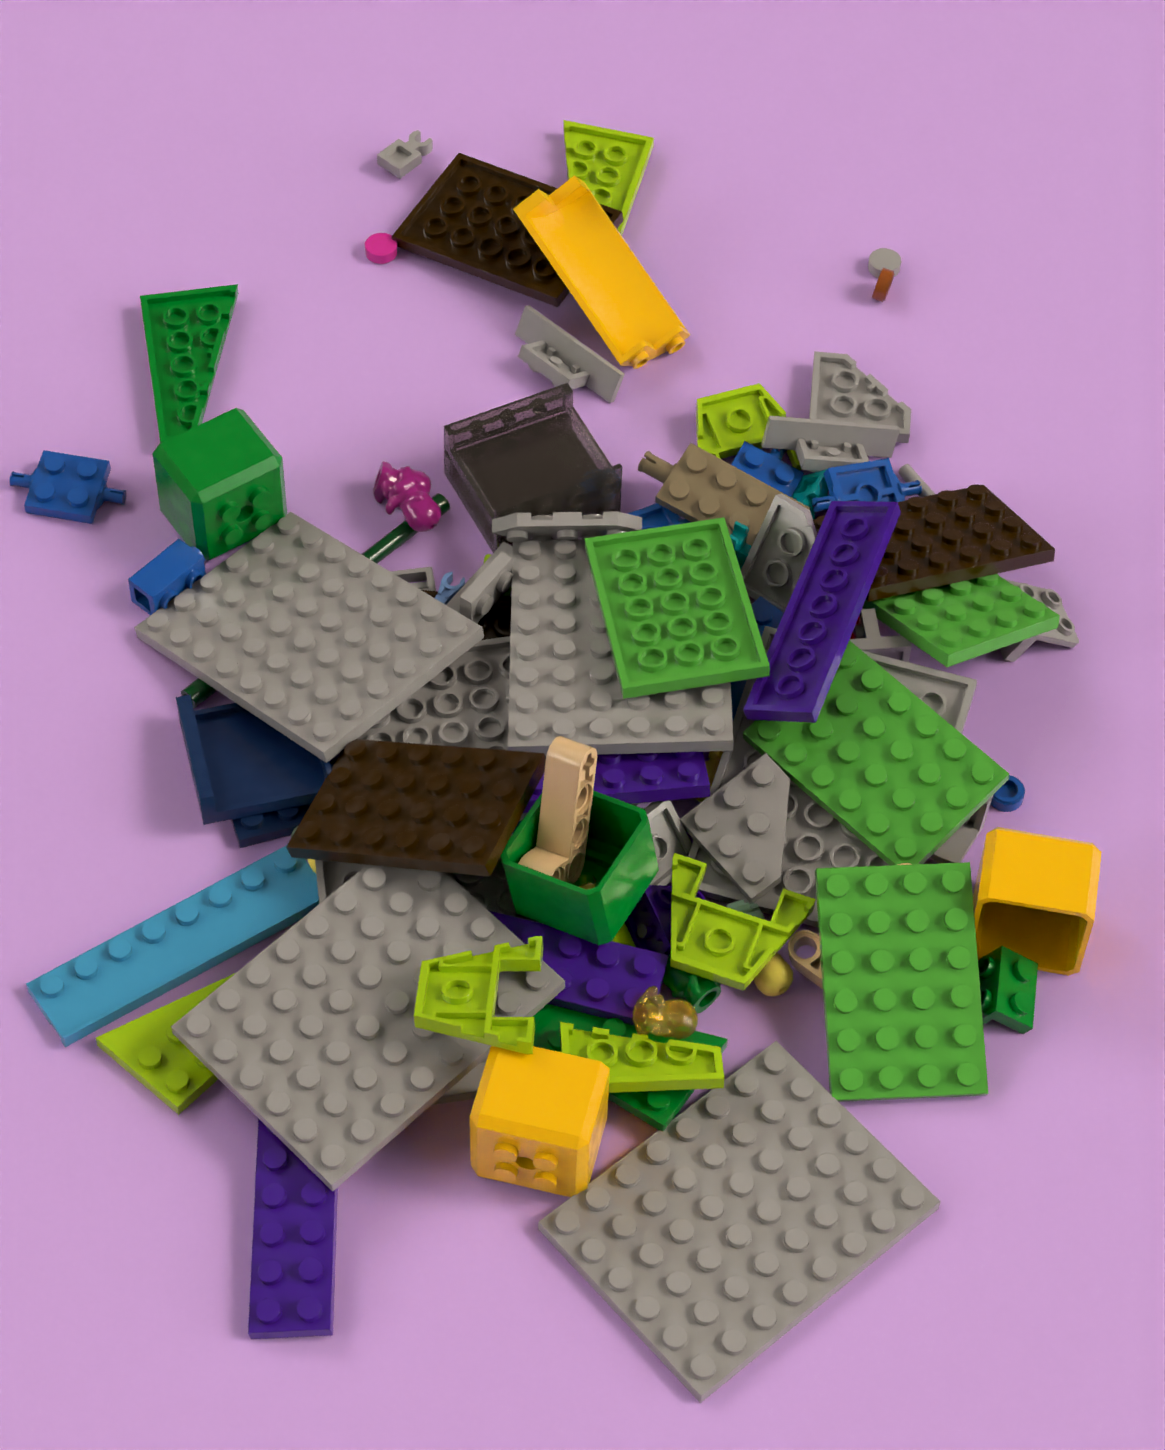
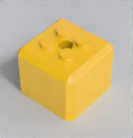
[973,827,1102,976]
[470,1046,610,1197]

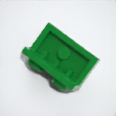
[978,946,1038,1034]

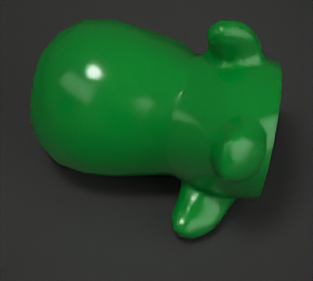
[663,956,721,1013]

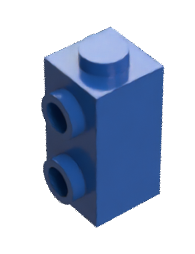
[128,539,206,615]

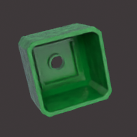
[152,408,287,560]
[501,791,659,945]

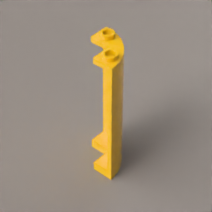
[513,175,691,369]

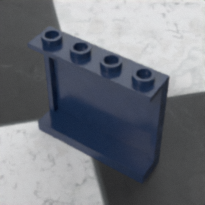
[176,695,336,825]

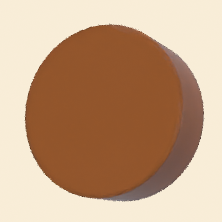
[872,267,895,302]

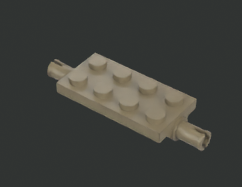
[638,443,810,546]

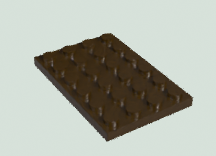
[392,153,623,307]
[813,484,1055,602]
[286,739,546,876]

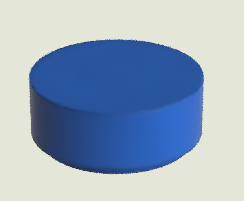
[990,775,1025,812]

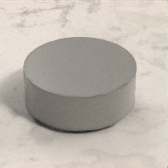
[868,248,901,278]

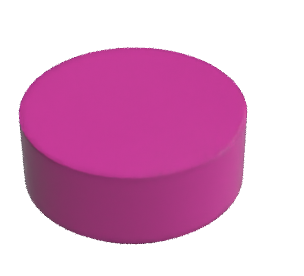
[365,233,397,264]

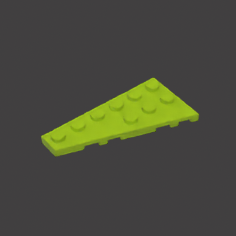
[563,120,654,236]
[96,973,235,1115]

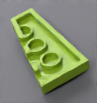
[560,1022,725,1093]

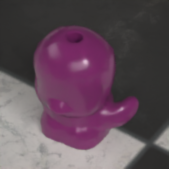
[373,461,432,504]
[385,476,441,532]

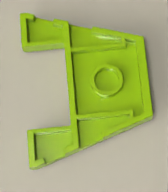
[696,383,802,470]
[670,853,816,991]
[414,936,543,1054]

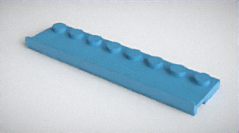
[26,845,319,1047]

